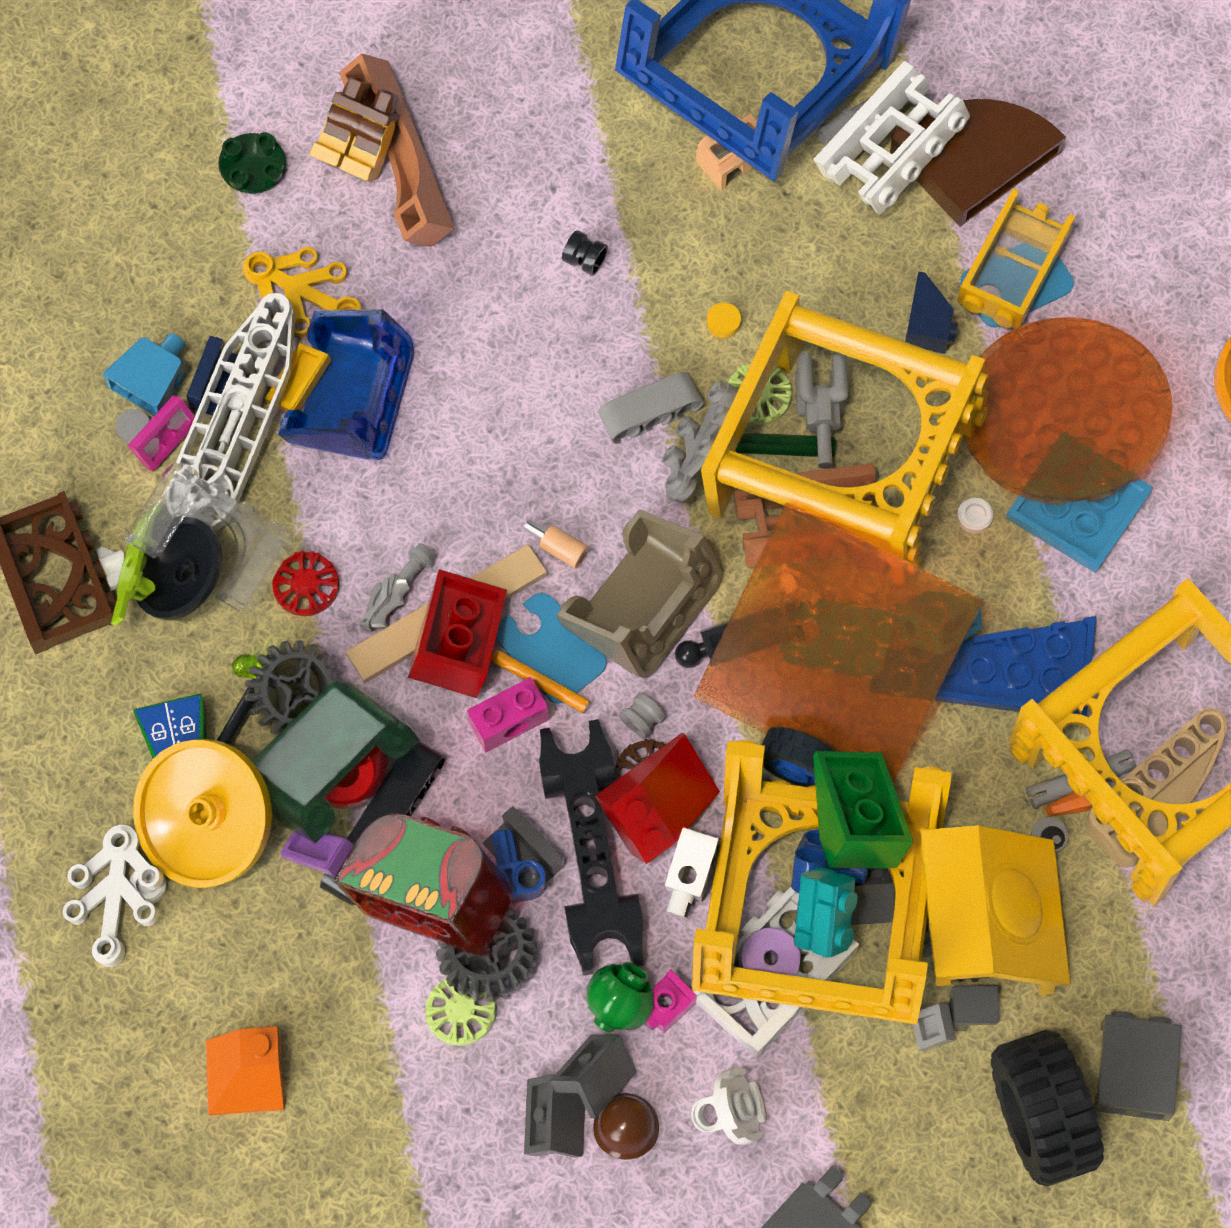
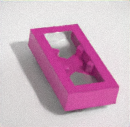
[127,395,195,472]

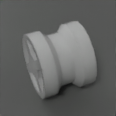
[619,693,665,739]

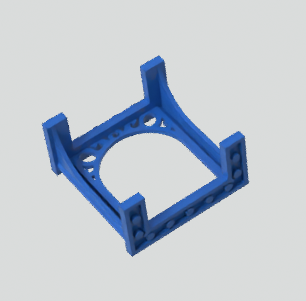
[615,0,911,182]

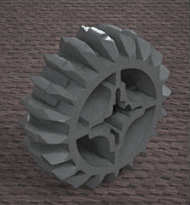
[244,640,343,738]
[436,902,537,1003]

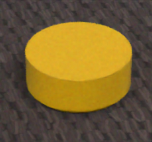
[706,303,741,338]

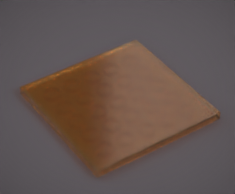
[693,502,984,783]

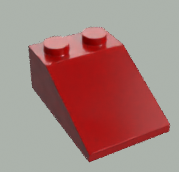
[408,569,507,698]
[595,733,720,864]

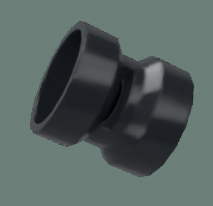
[561,230,608,276]

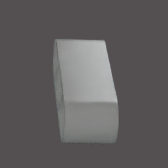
[598,372,704,444]

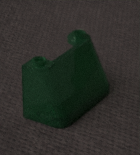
[252,681,420,844]

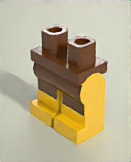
[310,76,400,181]

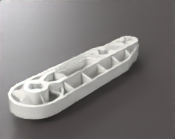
[164,293,295,532]

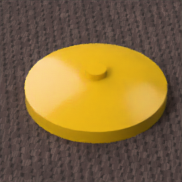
[133,739,272,888]

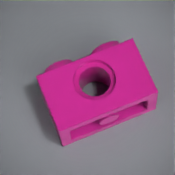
[467,677,549,753]

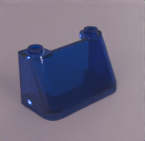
[278,309,414,460]

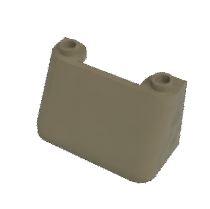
[556,509,722,678]

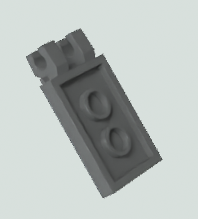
[761,1166,872,1228]

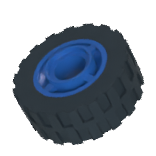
[762,726,835,787]

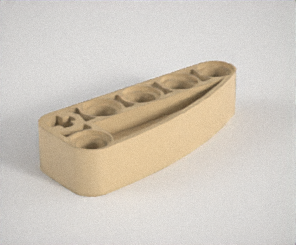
[1085,708,1228,868]

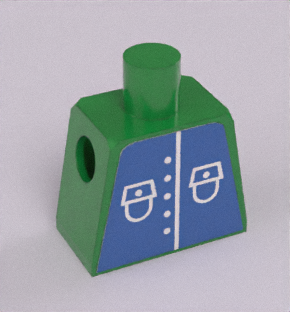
[133,693,207,759]

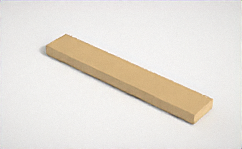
[345,544,547,684]

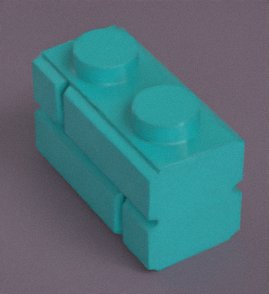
[794,867,858,958]

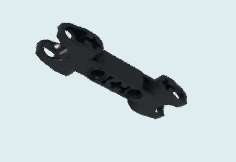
[539,719,643,976]

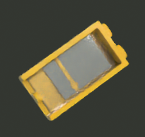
[957,188,1075,330]

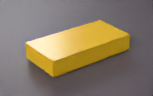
[264,342,331,416]

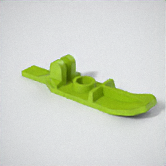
[111,503,161,626]

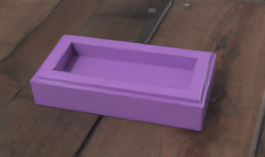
[280,823,354,877]

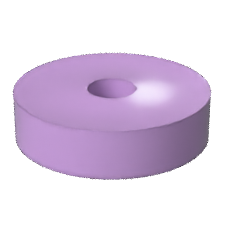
[738,928,800,976]

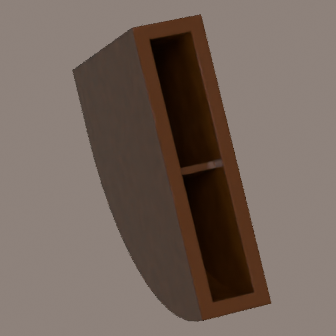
[890,99,1066,227]

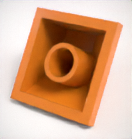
[206,1026,284,1116]

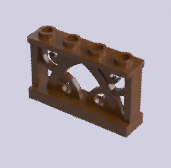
[0,491,116,655]

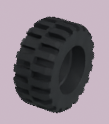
[991,1030,1104,1186]

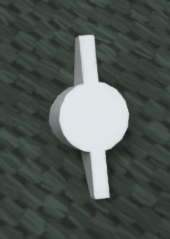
[95,547,125,591]

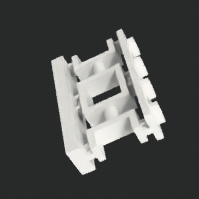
[814,61,970,215]

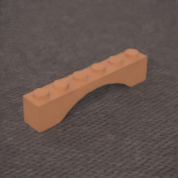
[339,53,455,247]

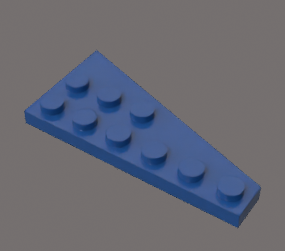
[869,616,1096,717]

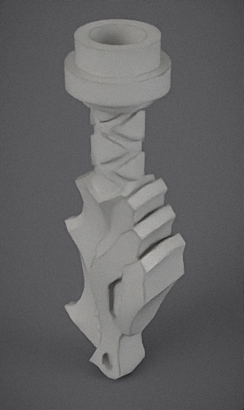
[360,543,435,631]

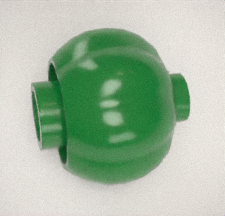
[586,962,654,1032]

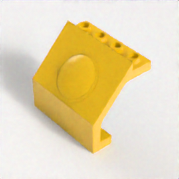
[921,825,1071,995]

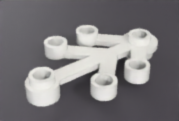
[63,825,163,967]

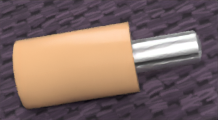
[524,519,589,569]

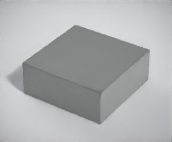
[913,1003,956,1051]

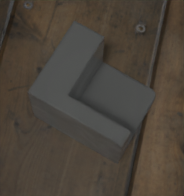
[949,986,1000,1031]

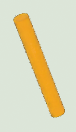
[491,649,591,714]

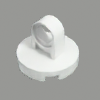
[691,1067,766,1145]

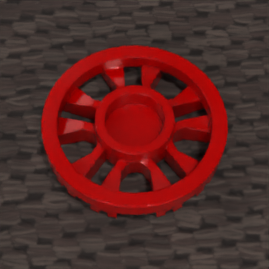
[272,551,339,616]

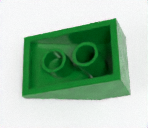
[813,751,913,868]

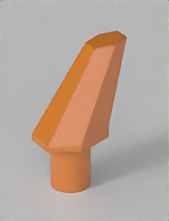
[1044,792,1092,817]

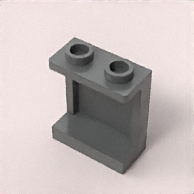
[1094,1011,1182,1121]

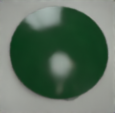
[218,132,286,194]

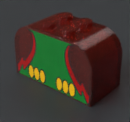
[334,814,512,957]

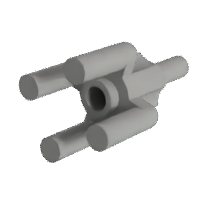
[795,353,848,468]

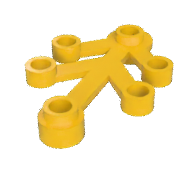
[243,247,362,338]

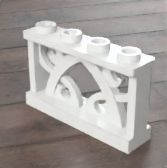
[691,887,859,1059]

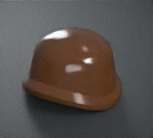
[593,1093,659,1160]

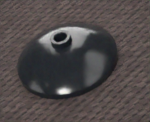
[136,517,222,620]

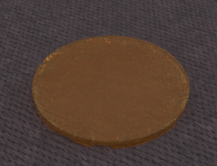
[963,317,1172,504]

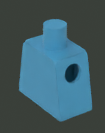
[103,333,187,416]

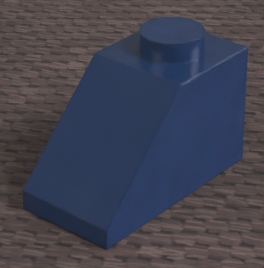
[905,271,958,354]

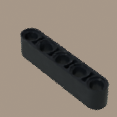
[320,738,446,906]

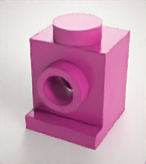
[645,969,697,1034]

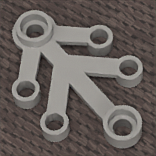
[662,381,738,502]

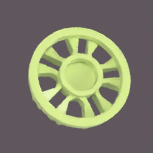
[728,364,792,425]
[425,979,496,1046]

